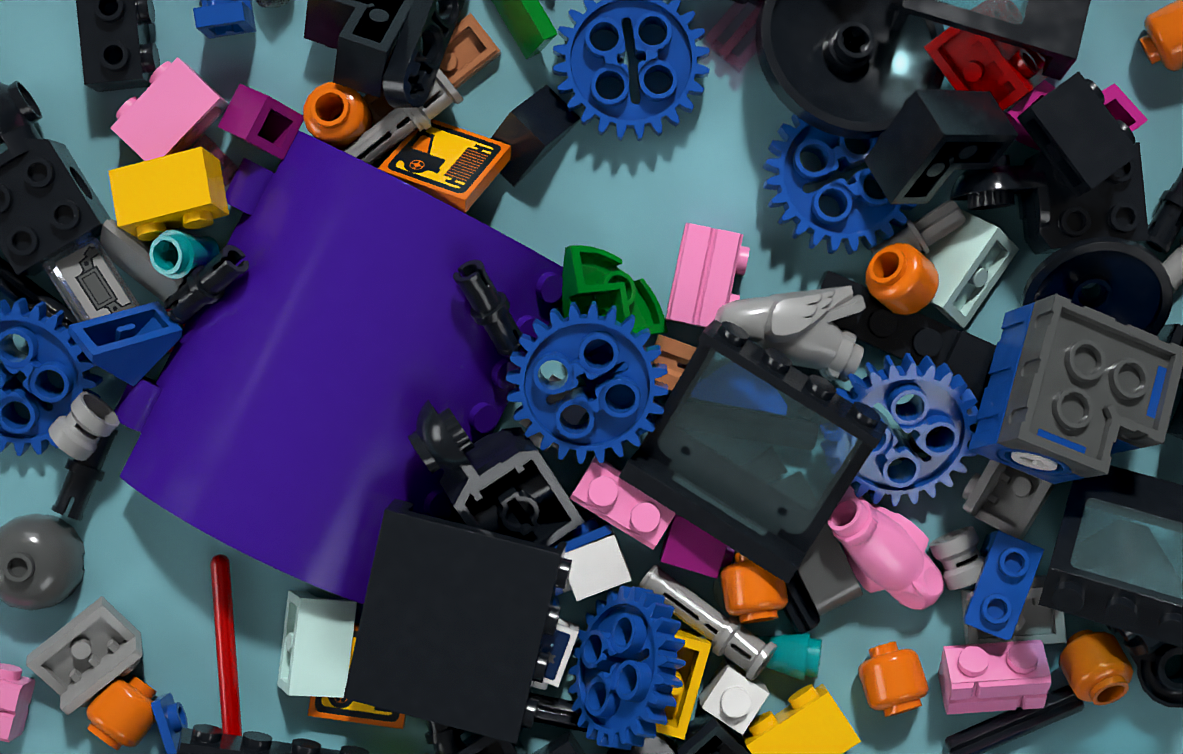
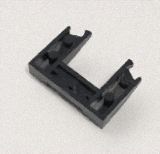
[792,270,996,461]

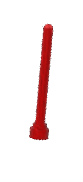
[210,554,242,736]

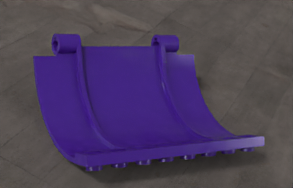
[114,130,563,604]

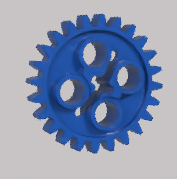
[553,0,710,141]
[763,114,917,255]
[0,298,103,456]
[506,301,668,464]
[820,353,979,506]
[568,586,686,750]

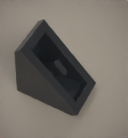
[490,85,581,187]
[674,710,751,754]

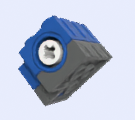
[968,294,1183,484]

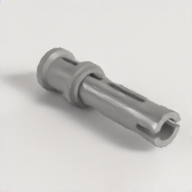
[343,69,464,165]
[639,564,778,681]

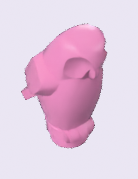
[827,485,944,610]

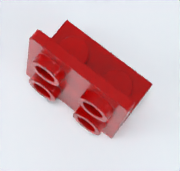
[924,0,1047,111]

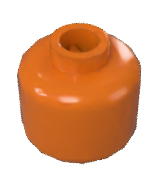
[1139,0,1183,71]
[303,82,372,151]
[865,243,939,315]
[720,553,788,624]
[1059,630,1134,706]
[858,641,929,717]
[86,675,157,751]

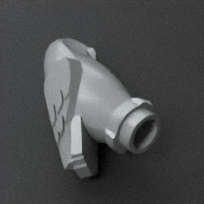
[715,286,866,382]

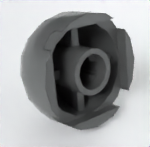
[0,513,85,610]

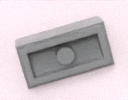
[99,219,188,307]

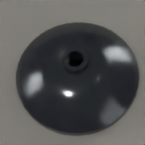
[1021,237,1173,336]

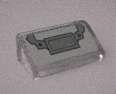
[42,236,140,323]

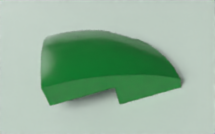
[562,245,668,336]

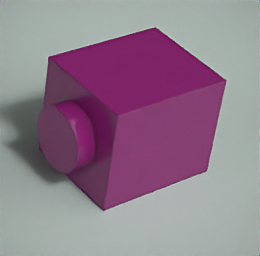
[217,84,304,160]
[659,514,735,579]

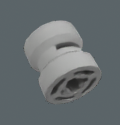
[48,391,120,461]
[928,526,986,591]

